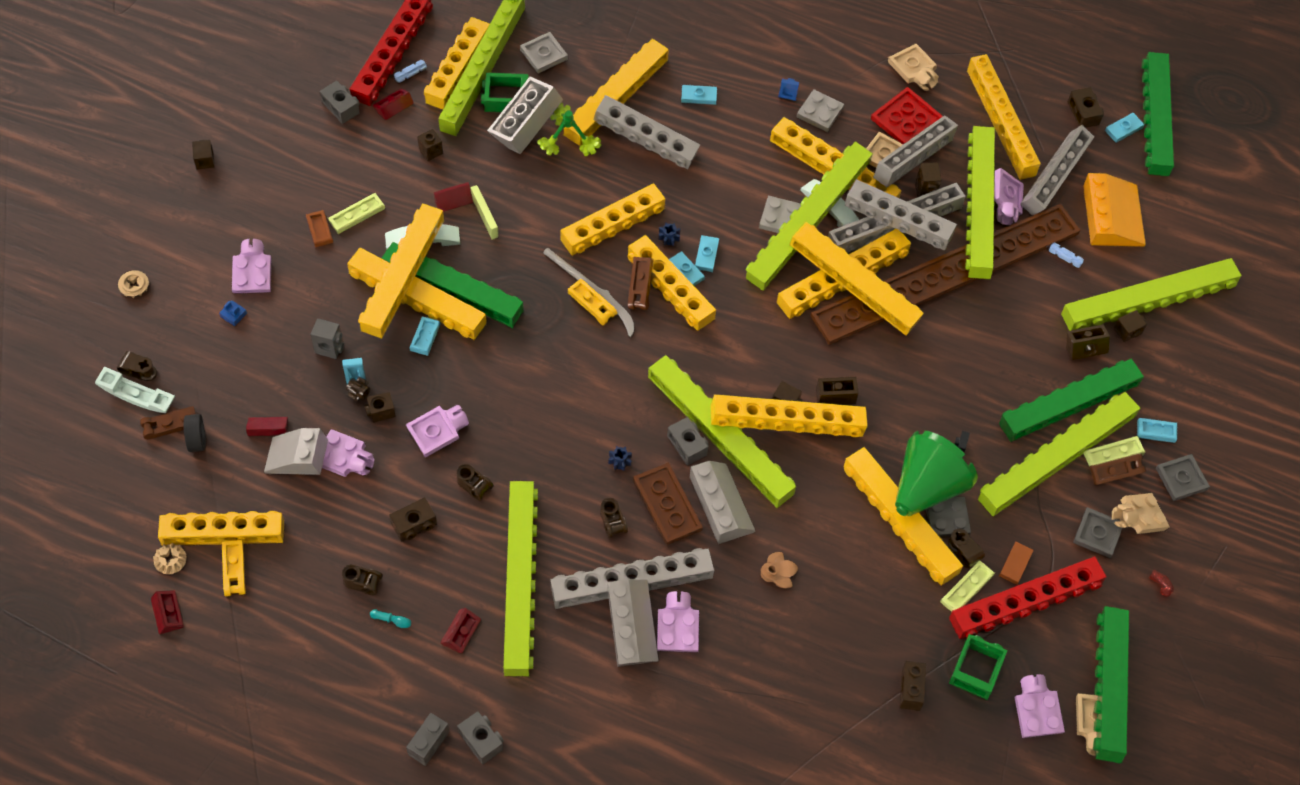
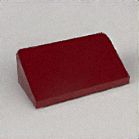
[373,88,414,120]
[434,182,473,212]
[246,417,288,436]
[151,590,184,634]
[441,608,481,654]

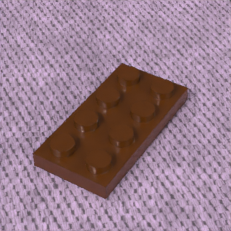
[633,462,703,545]

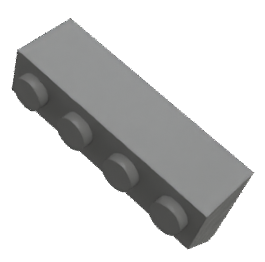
[487,77,563,154]
[690,461,755,544]
[607,580,658,667]

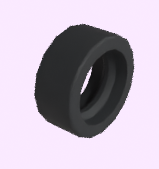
[184,414,206,452]

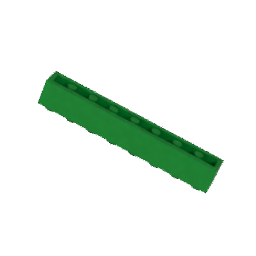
[1142,52,1174,176]
[381,242,523,328]
[999,358,1144,442]
[1093,606,1129,763]

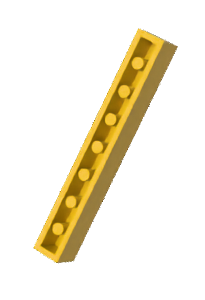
[564,39,669,146]
[358,204,444,339]
[790,222,924,336]
[347,248,487,340]
[844,447,963,586]

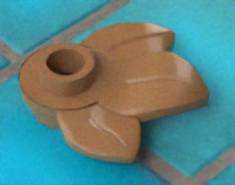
[761,552,798,588]

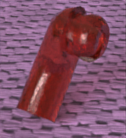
[1149,570,1174,597]

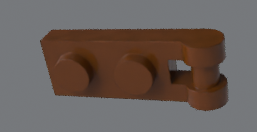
[628,257,654,310]
[140,406,196,440]
[1090,453,1146,485]

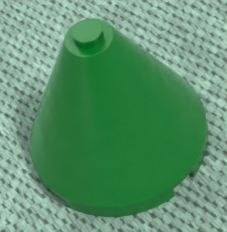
[895,431,978,516]

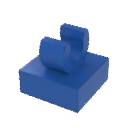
[779,78,799,101]
[219,300,247,326]

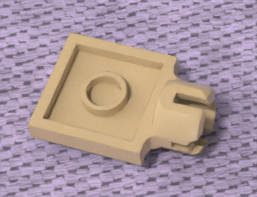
[888,44,939,91]
[1112,493,1170,534]
[1076,694,1098,756]

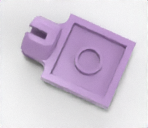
[994,168,1024,225]
[232,239,271,293]
[406,405,469,458]
[322,429,375,477]
[657,591,699,652]
[1015,674,1065,738]

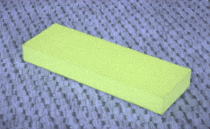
[471,185,498,239]
[328,193,385,234]
[1084,436,1145,466]
[941,561,995,612]

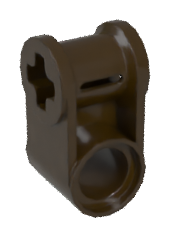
[117,351,157,381]
[457,464,494,501]
[600,497,628,538]
[948,529,985,568]
[342,564,383,595]

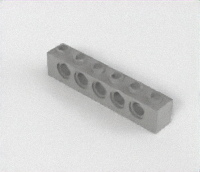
[593,95,700,169]
[873,115,958,187]
[1020,125,1094,216]
[845,179,957,250]

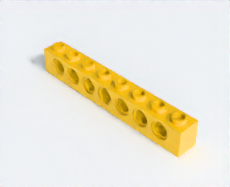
[967,54,1041,180]
[770,117,901,209]
[777,229,911,319]
[711,395,867,437]

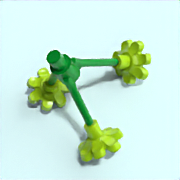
[537,102,601,156]

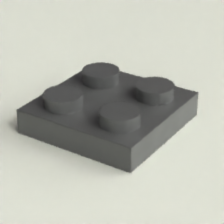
[1156,454,1210,501]
[926,497,971,538]
[1073,507,1122,558]

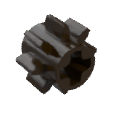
[346,377,370,401]

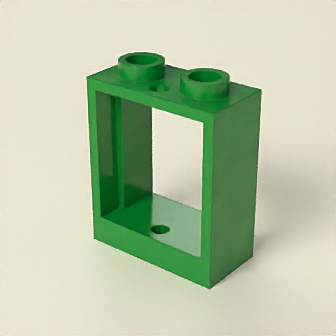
[481,73,529,112]
[949,634,1008,700]

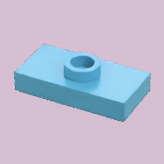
[681,85,717,105]
[1105,113,1144,143]
[695,235,719,272]
[669,251,705,286]
[410,317,440,356]
[342,358,366,384]
[1137,418,1177,443]

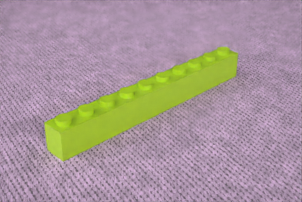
[439,0,525,136]
[965,126,995,279]
[746,142,873,291]
[1061,258,1241,331]
[648,355,796,508]
[978,392,1141,517]
[504,481,538,676]

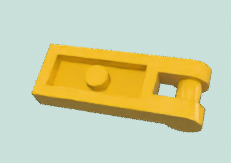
[568,279,617,325]
[222,540,246,597]

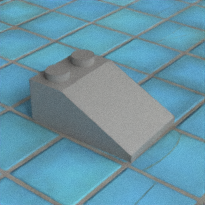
[264,428,328,475]

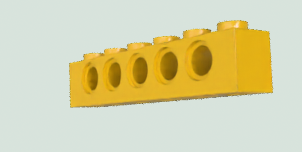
[424,17,490,109]
[560,183,665,256]
[627,235,716,331]
[158,511,284,546]

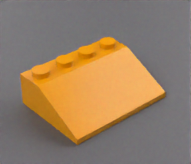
[1083,173,1146,247]

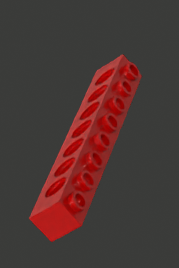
[350,0,433,106]
[949,556,1107,639]

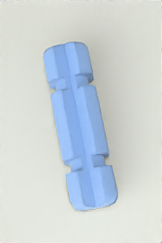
[394,60,427,83]
[1049,243,1084,268]

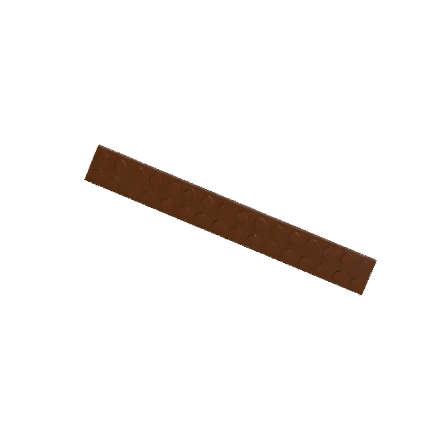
[810,203,1080,345]

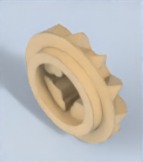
[118,270,149,298]
[153,543,186,574]

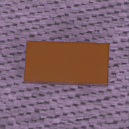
[306,210,333,247]
[999,541,1034,585]

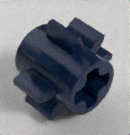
[658,223,681,246]
[608,446,632,471]

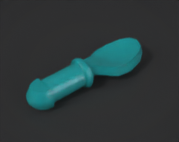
[370,609,412,628]

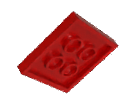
[871,87,943,144]

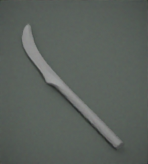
[544,248,634,337]

